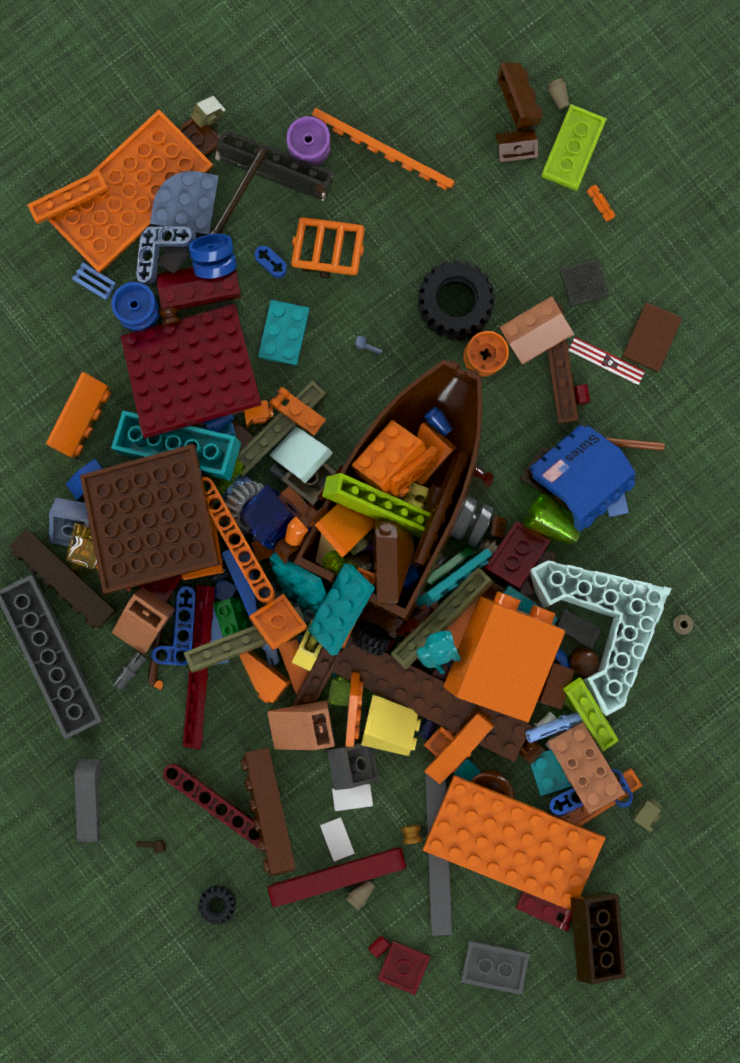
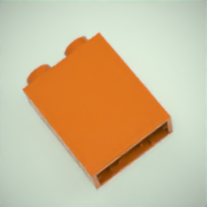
[443,591,565,723]

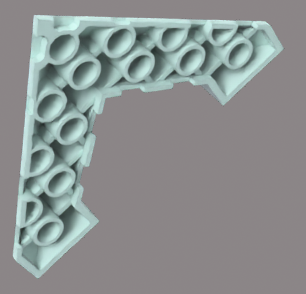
[530,560,672,716]

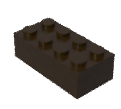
[570,891,626,984]

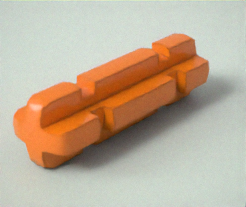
[587,185,615,222]

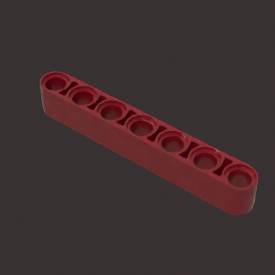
[163,763,263,852]
[267,847,407,907]

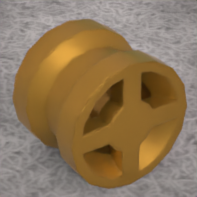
[401,824,423,844]

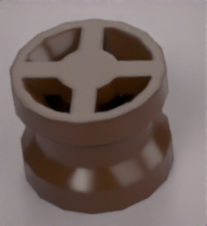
[158,307,181,327]

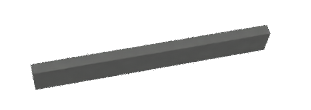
[425,773,452,936]

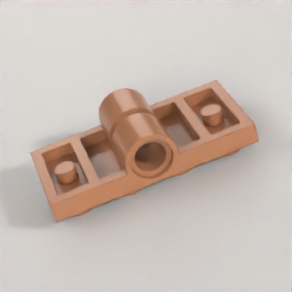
[547,722,625,815]

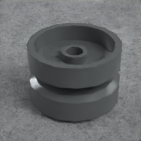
[450,496,494,548]

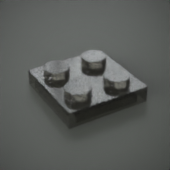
[559,258,609,308]

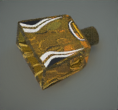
[66,523,97,572]

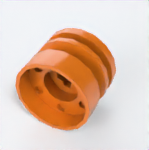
[463,331,509,377]

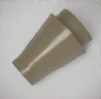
[547,78,570,110]
[346,880,375,910]

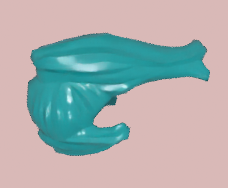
[416,630,462,674]

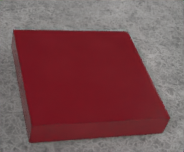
[377,940,431,995]

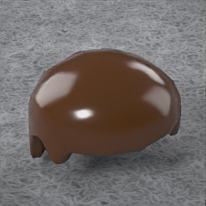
[568,647,600,679]

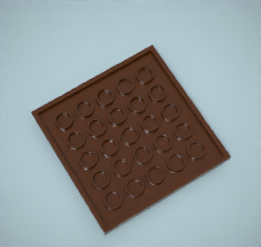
[80,444,221,594]

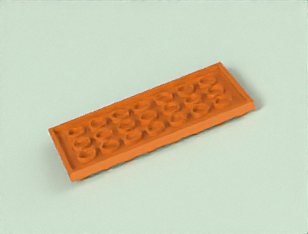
[47,110,214,273]
[423,775,606,911]

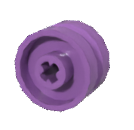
[287,116,331,167]

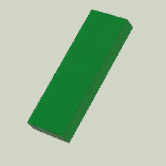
[423,546,473,592]

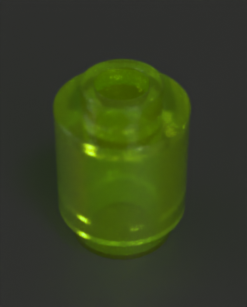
[322,550,349,576]

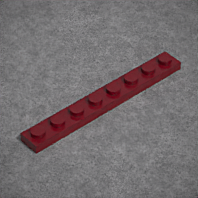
[183,585,215,749]

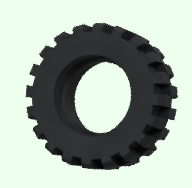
[418,260,495,340]

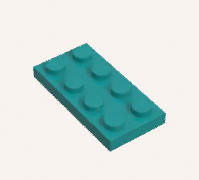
[416,548,492,608]
[308,563,375,655]

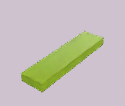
[563,677,619,752]

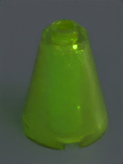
[523,493,580,544]

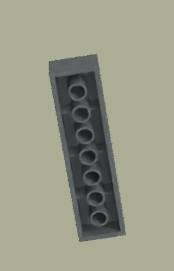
[0,574,105,739]

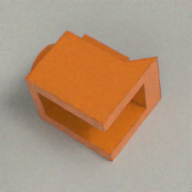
[244,400,274,428]

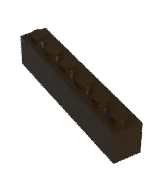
[9,529,117,629]

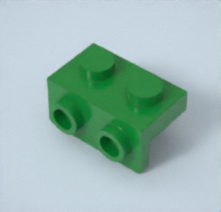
[214,596,252,637]

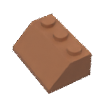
[500,296,574,365]

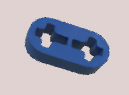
[254,246,287,278]

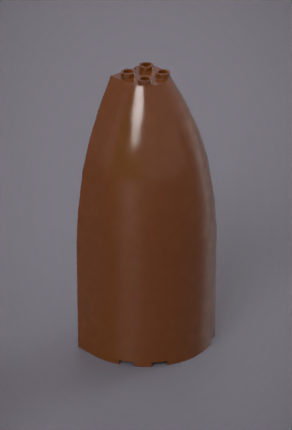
[294,360,483,621]

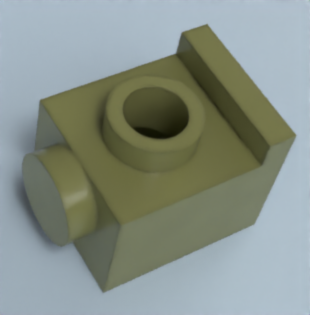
[191,96,226,128]
[630,798,661,832]

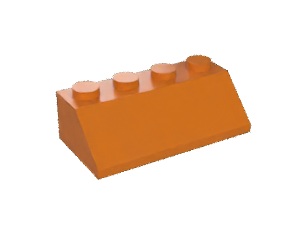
[46,372,111,459]

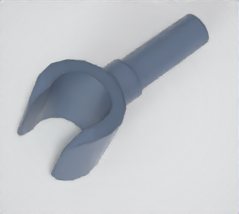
[355,336,382,355]

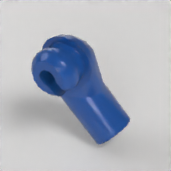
[555,648,570,668]

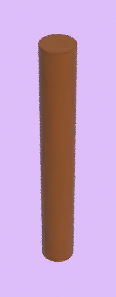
[606,438,665,451]

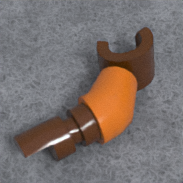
[274,506,329,564]

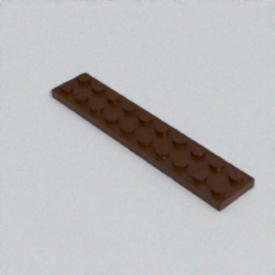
[332,634,532,762]

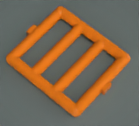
[291,217,365,275]

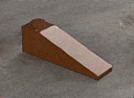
[371,520,414,604]

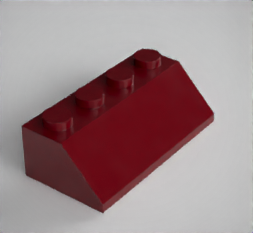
[157,267,242,310]

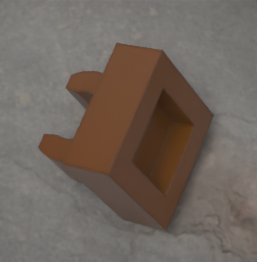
[519,738,544,765]

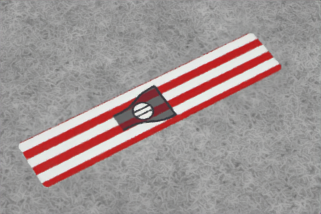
[569,337,645,385]

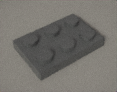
[461,940,529,995]

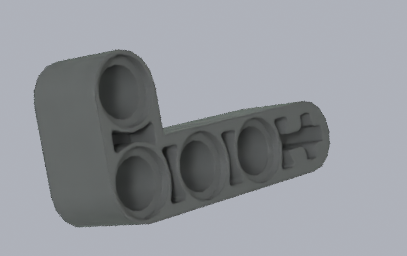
[74,759,102,842]

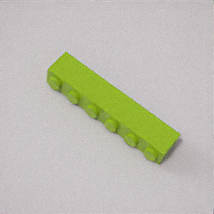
[322,473,431,539]

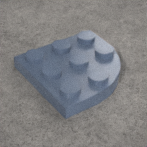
[150,171,219,235]

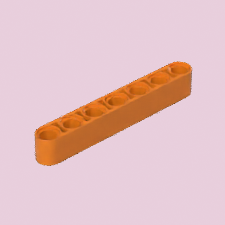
[203,477,276,604]

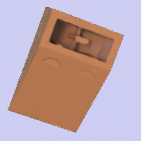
[112,587,175,655]
[267,700,335,750]

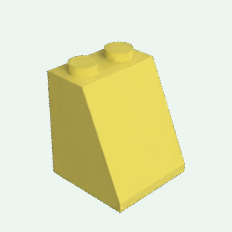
[361,695,421,756]

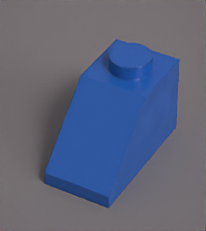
[66,459,104,501]

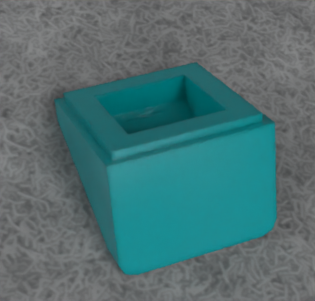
[454,759,481,781]

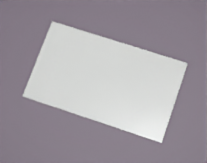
[332,784,373,811]
[320,817,355,861]

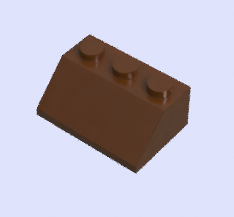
[497,62,543,131]

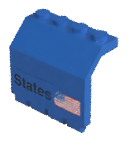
[529,425,635,532]

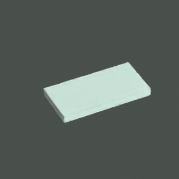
[269,426,333,483]

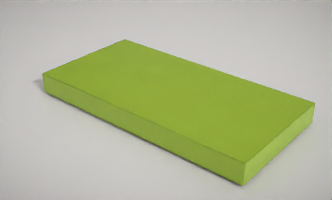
[541,104,607,191]

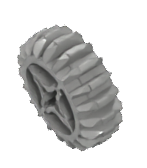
[224,481,273,535]

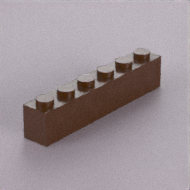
[241,748,296,877]

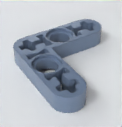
[136,226,196,285]

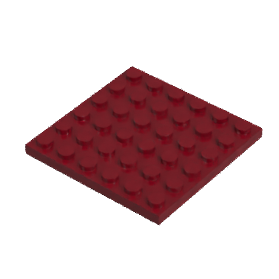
[120,303,262,439]

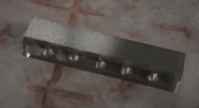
[216,129,335,202]

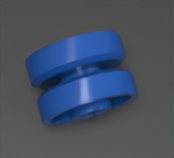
[189,234,237,278]
[111,282,160,332]

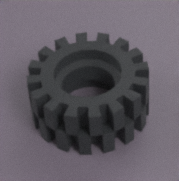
[352,621,392,656]
[198,885,236,925]

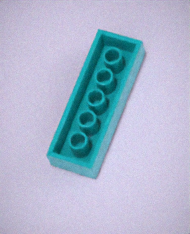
[111,411,241,481]

